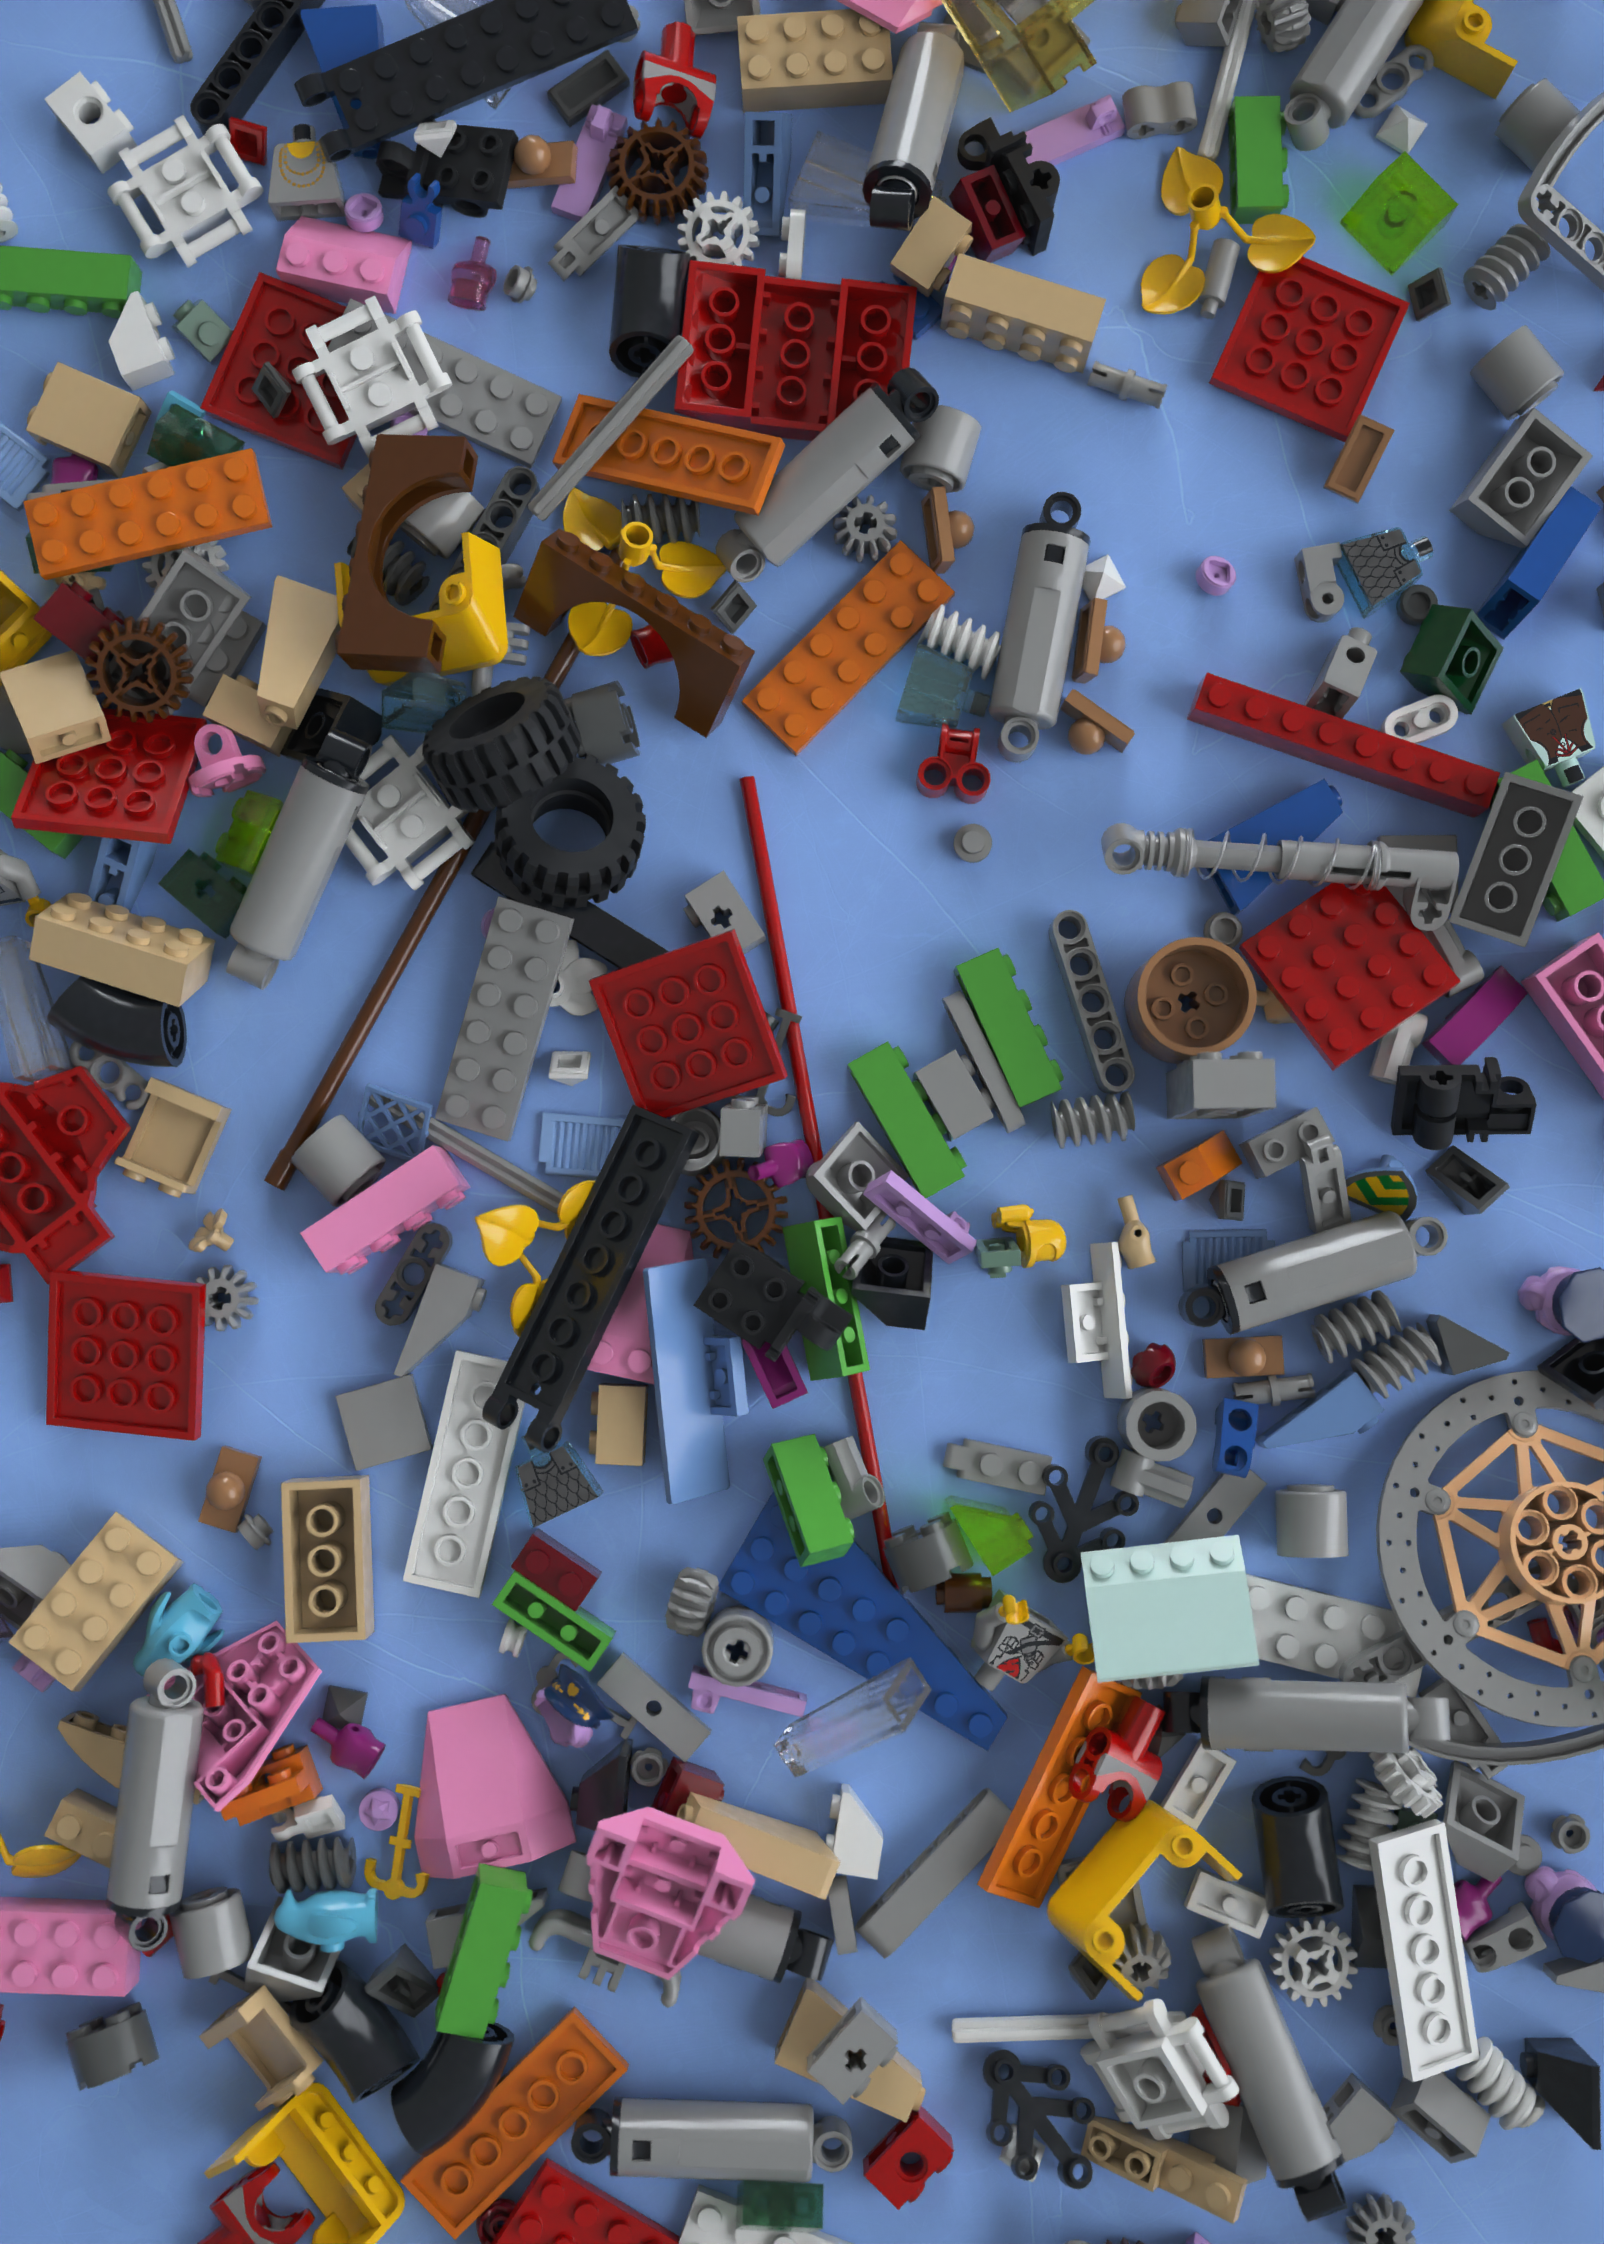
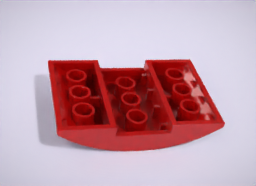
[674,260,917,441]

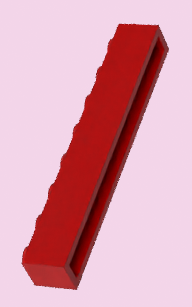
[1187,673,1500,818]

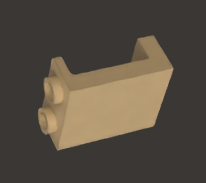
[26,362,152,479]
[0,650,111,764]
[114,1077,232,1198]
[199,1985,324,2112]

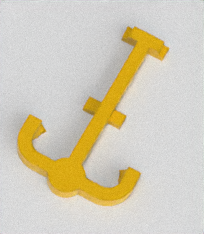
[364,1783,430,1900]

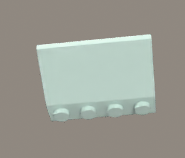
[1080,1535,1259,1683]

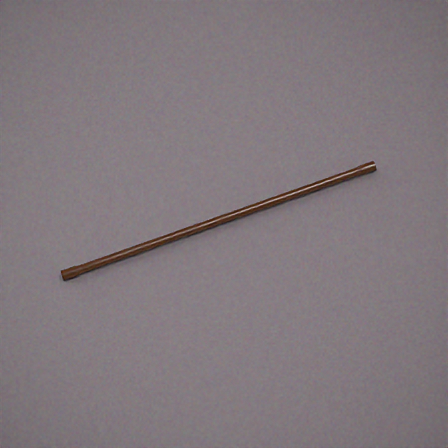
[264,546,623,1191]

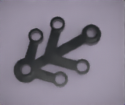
[1028,1436,1139,1583]
[983,2050,1095,2189]

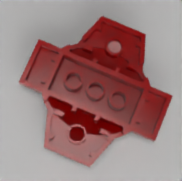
[0,1066,131,1284]

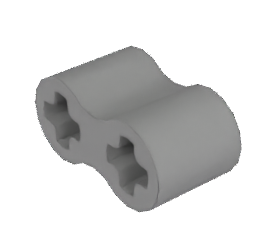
[1122,81,1197,139]

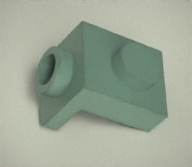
[172,299,233,362]

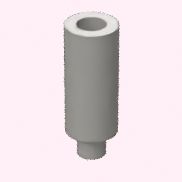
[1198,238,1240,319]

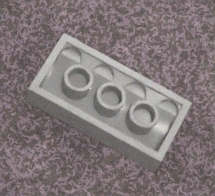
[109,547,251,715]

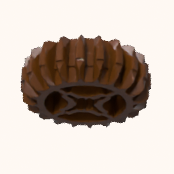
[607,118,709,226]
[85,616,194,723]
[684,1158,788,1259]

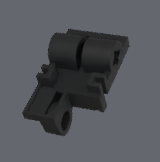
[957,117,1060,256]
[376,119,519,218]
[1391,1057,1536,1150]
[694,1239,853,1362]

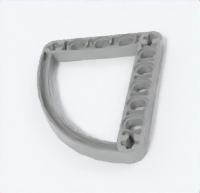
[1518,92,1604,292]
[1339,1547,1604,1766]

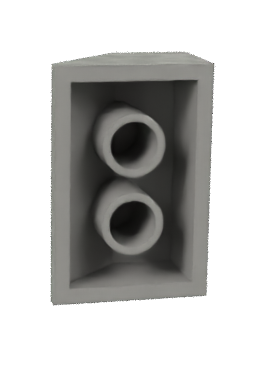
[1449,408,1593,548]

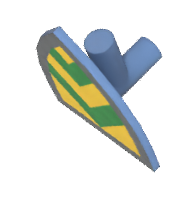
[1345,1155,1418,1222]

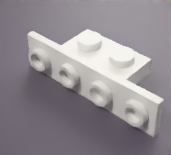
[1061,1242,1133,1399]

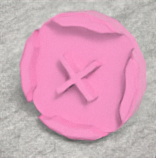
[188,724,266,797]

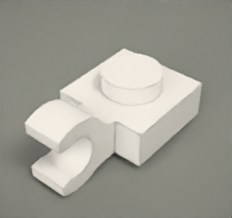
[271,1794,345,1841]

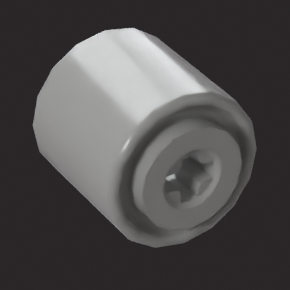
[1495,78,1580,172]
[1470,325,1564,420]
[900,405,981,493]
[399,492,485,559]
[291,1114,386,1207]
[1117,1387,1197,1461]
[1275,1484,1349,1558]
[701,1605,774,1687]
[169,1887,254,1979]

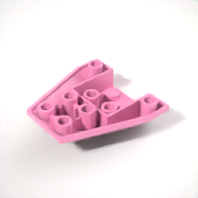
[146,1620,322,1812]
[414,1694,577,1879]

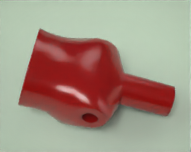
[630,624,674,669]

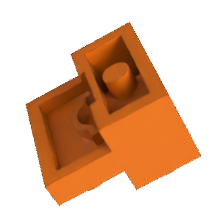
[221,1743,323,1826]

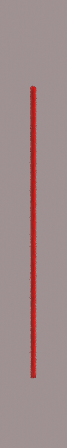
[739,776,899,1589]

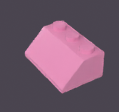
[276,216,412,314]

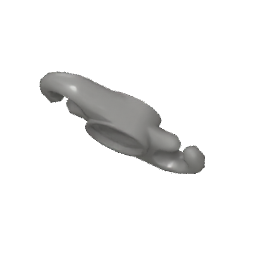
[1354,44,1434,118]
[69,1041,150,1110]

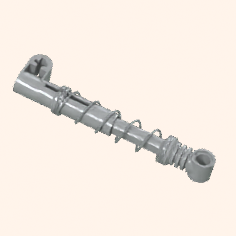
[1101,823,1459,931]

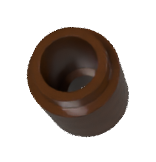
[935,1573,992,1613]

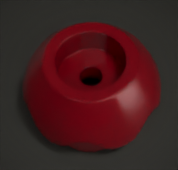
[1131,1343,1176,1388]
[476,2198,517,2244]

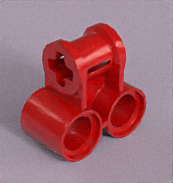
[916,723,991,804]

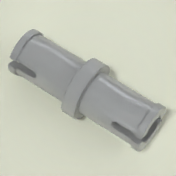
[1087,361,1167,409]
[834,1210,896,1280]
[1232,1373,1315,1406]

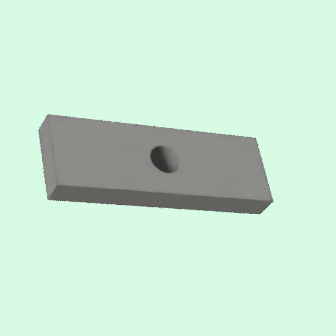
[1164,1469,1267,1543]
[596,1652,711,1762]

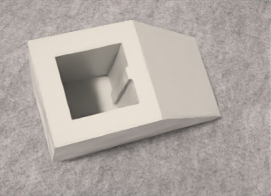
[108,291,175,391]
[825,1783,883,1880]

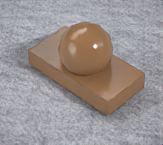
[507,135,578,189]
[1323,414,1395,503]
[921,486,974,574]
[1072,598,1126,684]
[1060,689,1135,755]
[1202,1335,1285,1378]
[198,1445,262,1533]

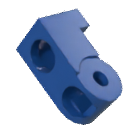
[1212,1397,1259,1478]

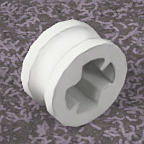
[499,1618,528,1658]

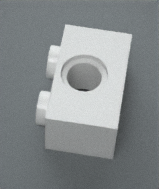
[44,71,137,174]

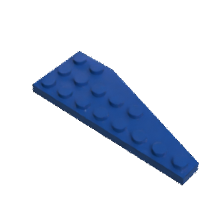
[718,1491,1008,1751]

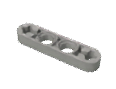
[942,990,1026,1133]

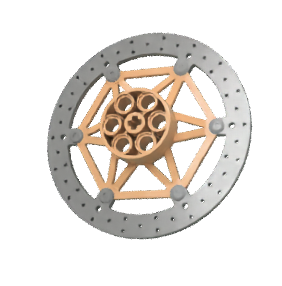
[1376,1370,1604,1727]

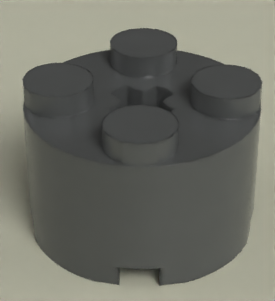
[564,681,640,766]
[883,1512,974,1594]
[66,2002,159,2090]

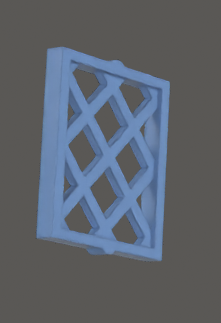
[357,1083,433,1161]

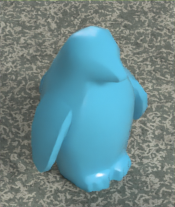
[132,1583,224,1677]
[274,1888,378,1952]

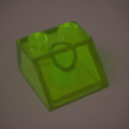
[1340,151,1458,275]
[215,790,284,878]
[945,1495,1034,1576]

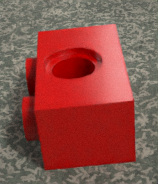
[863,2106,954,2210]

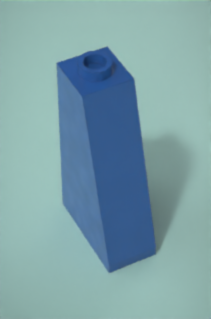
[301,4,391,159]
[1476,486,1602,640]
[1206,778,1343,916]

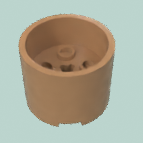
[1124,937,1257,1064]

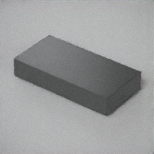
[547,49,630,127]

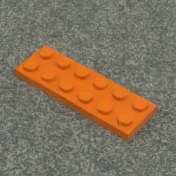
[552,394,785,516]
[23,448,272,580]
[742,540,955,756]
[977,1666,1142,1908]
[400,2006,629,2240]

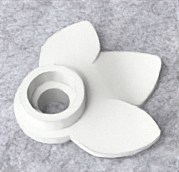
[550,940,608,1016]

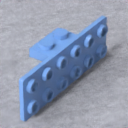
[643,1258,749,1504]

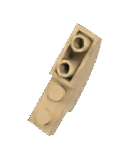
[57,1711,205,1805]
[1081,2116,1248,2224]

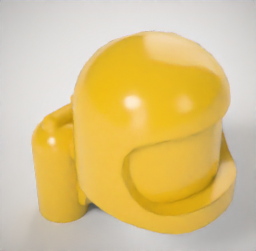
[991,1204,1067,1268]

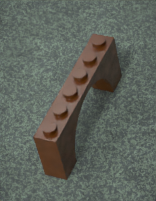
[335,434,478,674]
[513,528,755,738]

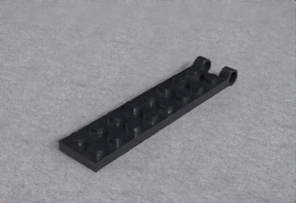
[294,0,638,162]
[482,1105,700,1453]

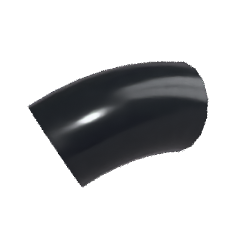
[609,245,690,378]
[47,976,187,1067]
[1252,1776,1344,1918]
[289,1960,420,2103]
[391,2022,514,2157]

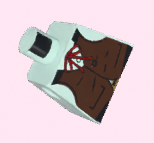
[1502,688,1595,788]

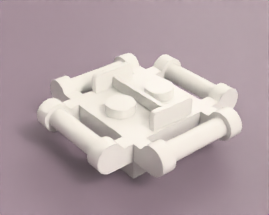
[107,115,263,268]
[292,295,452,458]
[345,734,475,890]
[1080,1998,1239,2141]

